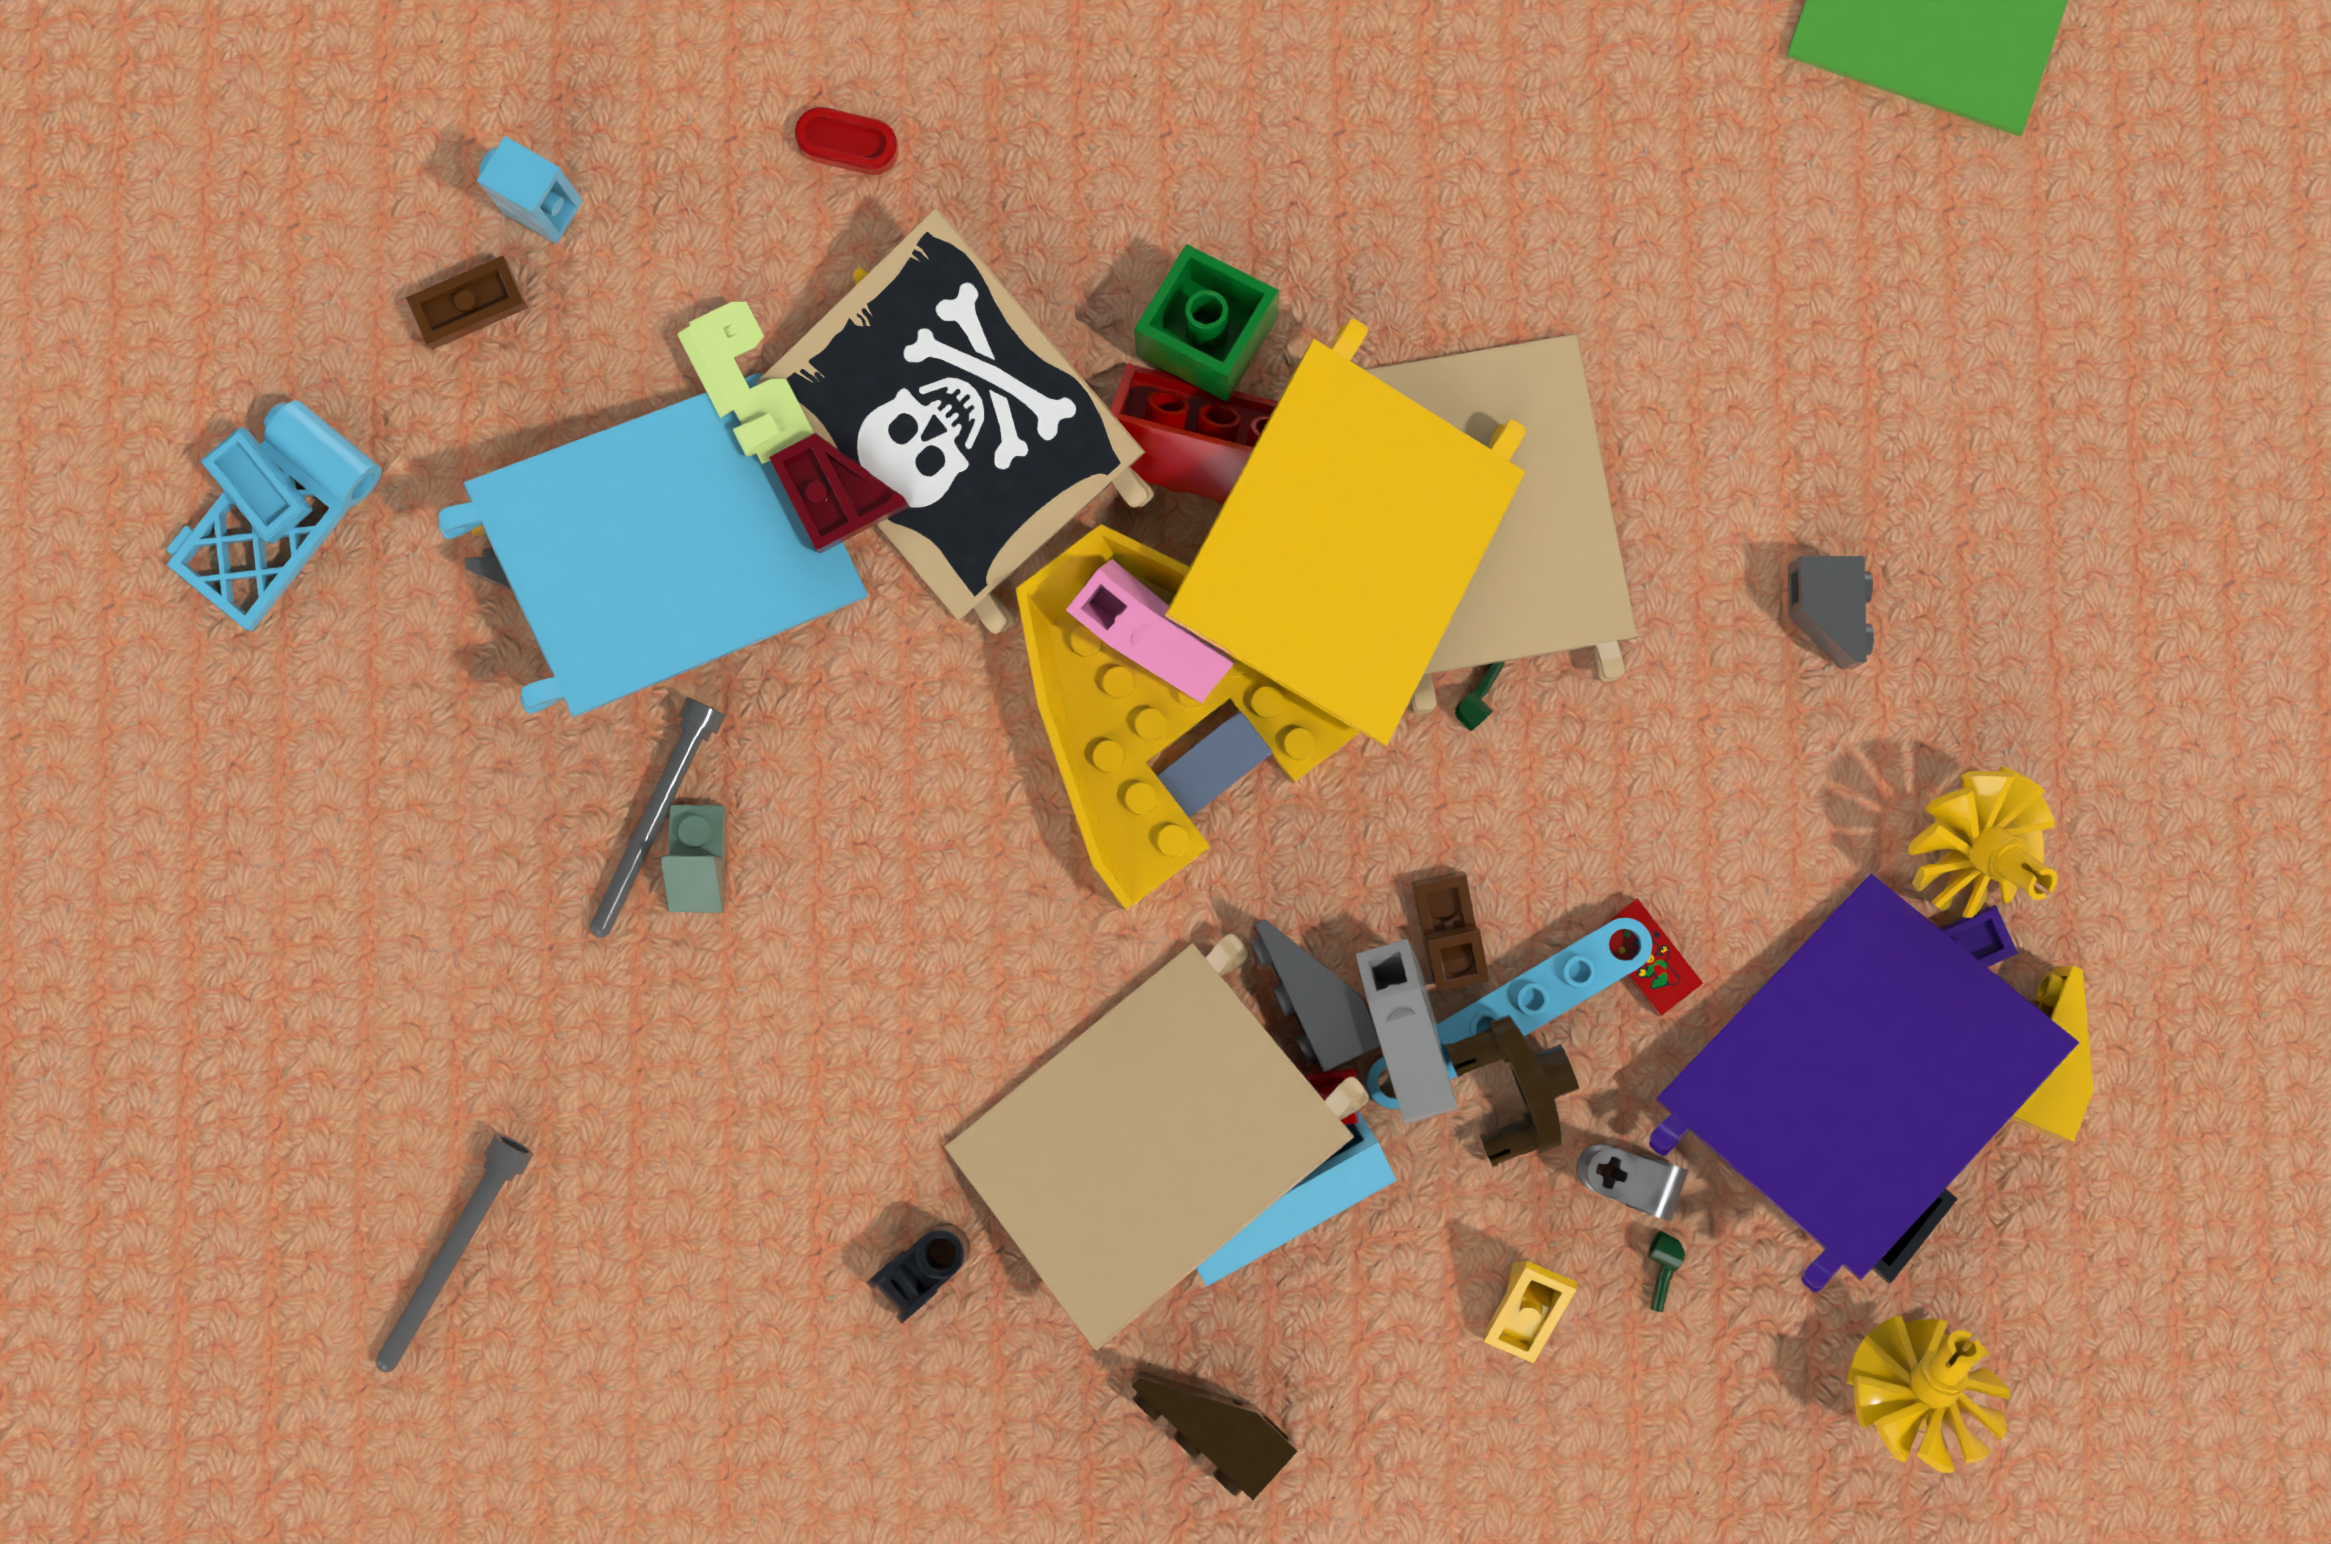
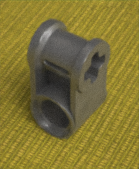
[1576,1144,1688,1222]

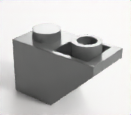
[1788,556,1874,669]

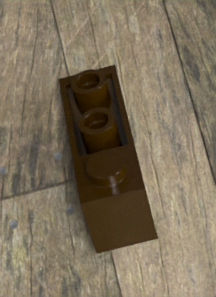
[1132,1371,1298,1500]

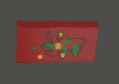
[1593,898,1704,1016]

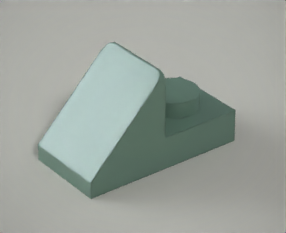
[661,805,727,913]

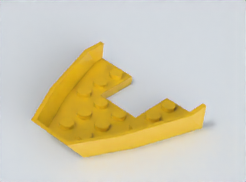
[1015,524,1361,912]

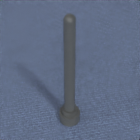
[590,697,726,938]
[376,1134,534,1372]

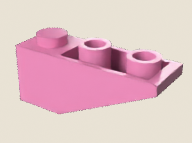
[1066,559,1236,703]

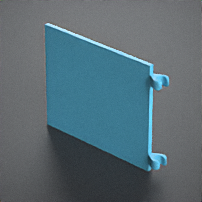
[438,372,868,718]

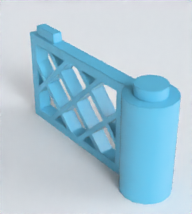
[166,401,382,631]

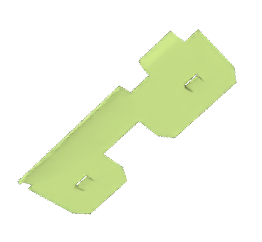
[677,302,813,464]

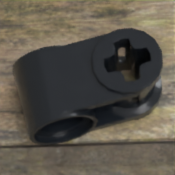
[866,1223,970,1324]

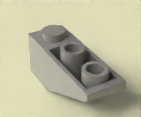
[1356,939,1458,1124]

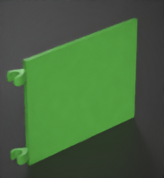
[1785,0,2068,137]

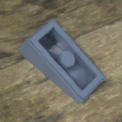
[1157,711,1273,818]

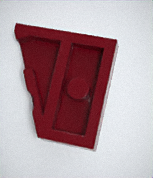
[769,433,910,553]

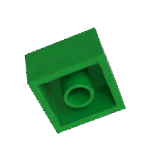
[1134,244,1279,402]

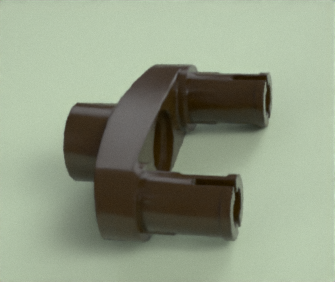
[1445,1015,1579,1168]

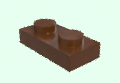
[406,256,528,350]

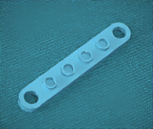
[1367,918,1652,1109]

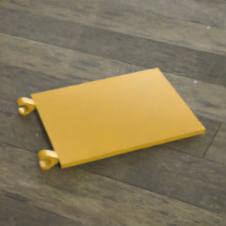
[1164,318,1527,746]

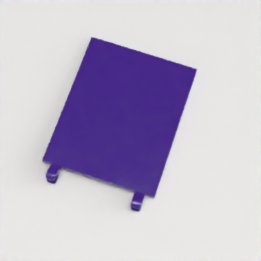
[1649,873,2079,1293]

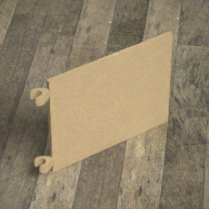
[1365,334,1637,715]
[945,934,1369,1350]

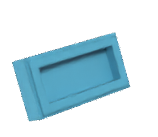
[200,427,313,544]

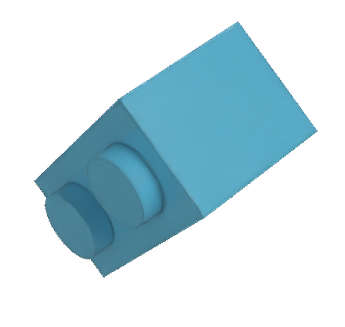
[477,136,583,245]

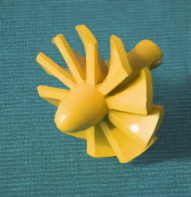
[1908,766,2058,918]
[1846,1315,2011,1473]

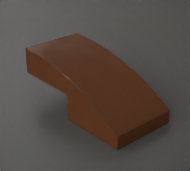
[1411,871,1490,992]

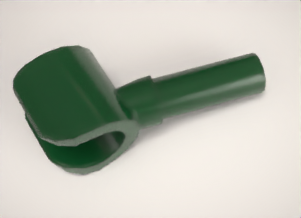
[1455,662,1505,731]
[1647,1231,1685,1312]

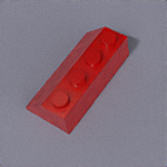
[1110,363,1278,504]

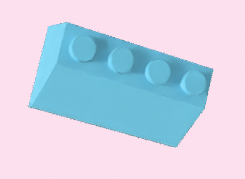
[1196,1110,1397,1286]

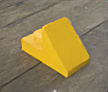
[1484,1261,1578,1363]

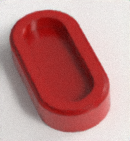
[795,107,899,175]

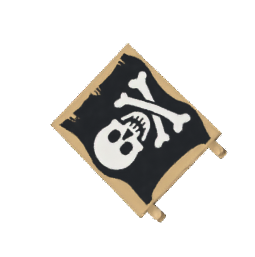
[757,208,1154,634]

